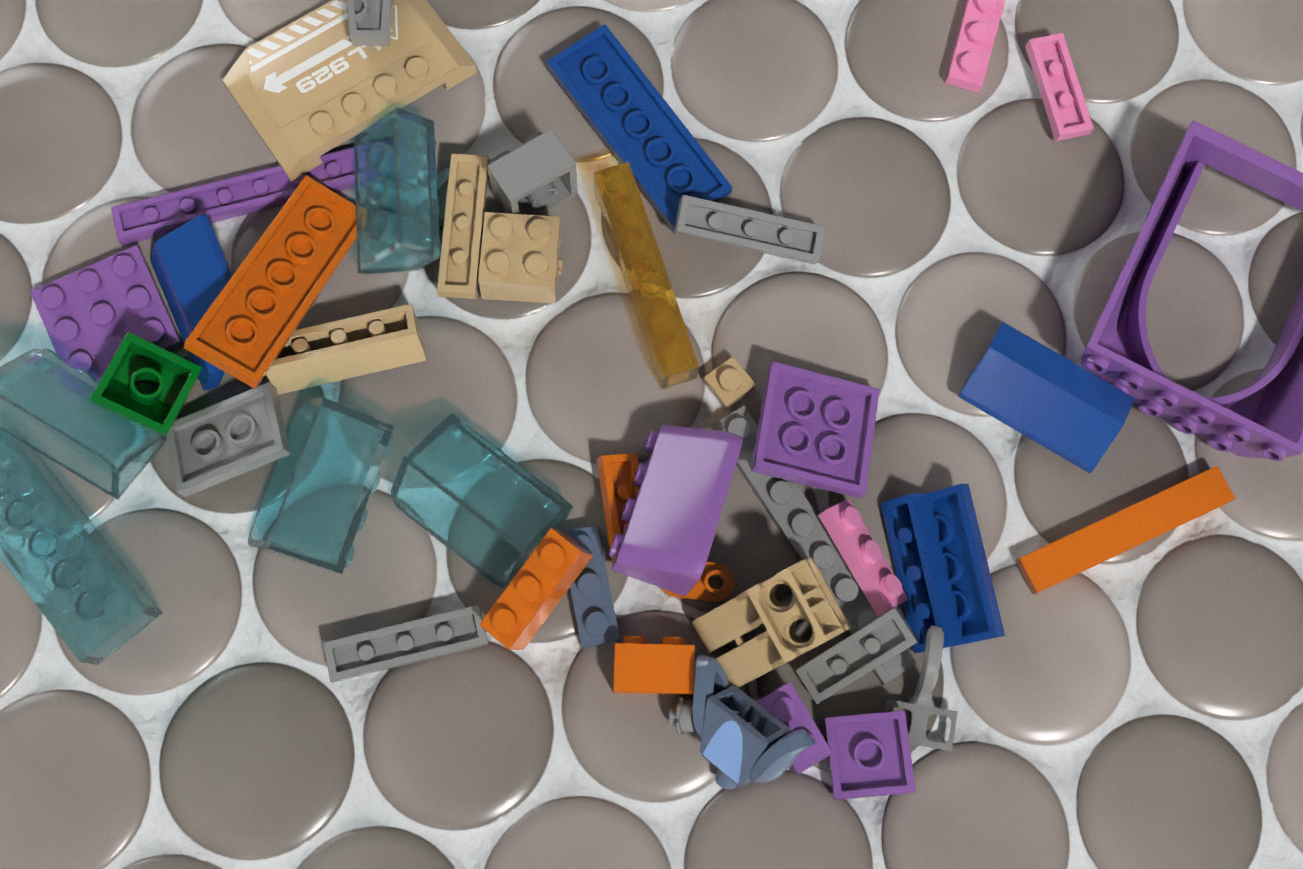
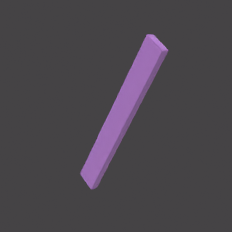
[111,135,411,246]

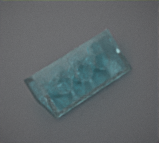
[354,107,441,274]

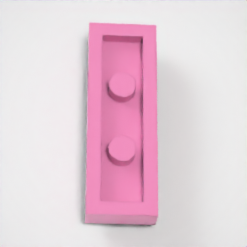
[945,0,1005,93]
[1025,33,1094,141]
[818,499,908,617]

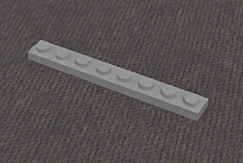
[712,405,916,685]

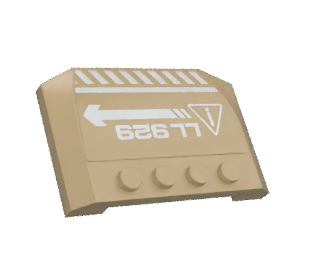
[222,0,477,182]

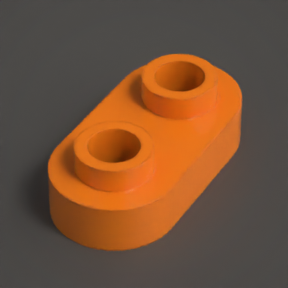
[660,562,735,603]

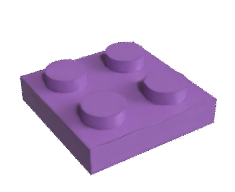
[825,710,916,800]

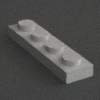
[674,195,825,265]
[323,605,489,683]

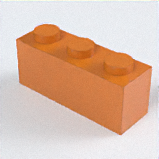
[479,528,594,650]

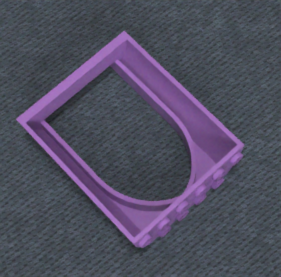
[1081,120,1303,461]

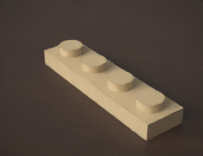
[437,154,489,299]

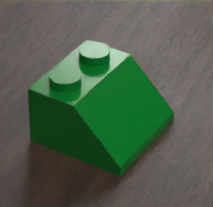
[89,332,202,437]

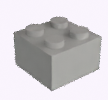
[487,129,578,215]

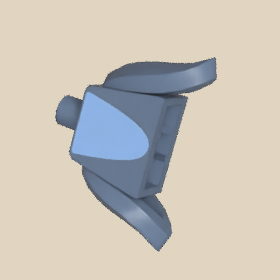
[692,655,816,789]

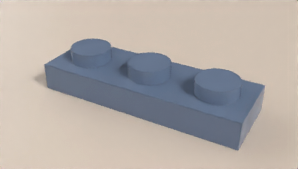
[564,525,620,648]

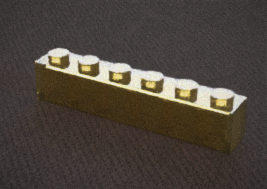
[593,162,699,390]

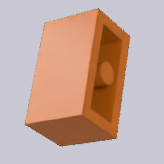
[613,636,695,695]

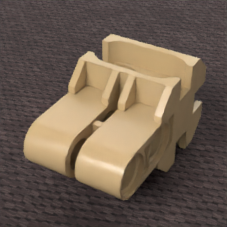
[692,557,851,688]

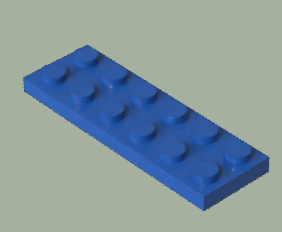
[547,24,733,232]

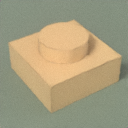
[703,356,756,410]

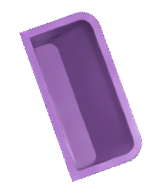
[609,425,743,596]

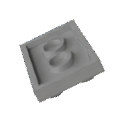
[167,382,291,497]

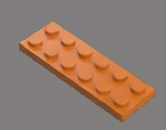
[183,175,369,389]

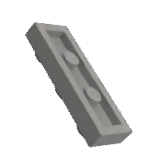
[795,606,919,704]

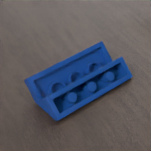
[150,214,232,391]
[958,322,1135,474]
[880,484,1005,654]

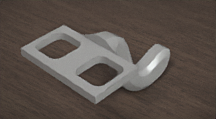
[884,626,957,751]

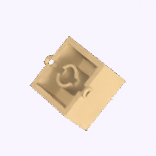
[478,212,563,304]

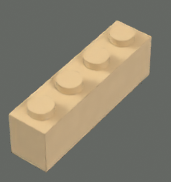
[266,303,427,395]

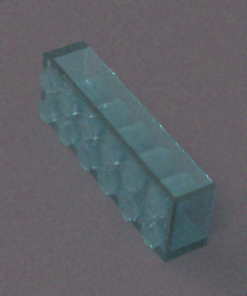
[0,428,163,665]

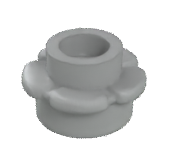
[669,695,696,735]

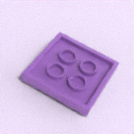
[30,245,184,394]
[751,361,880,498]

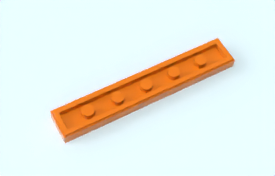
[1016,466,1236,594]

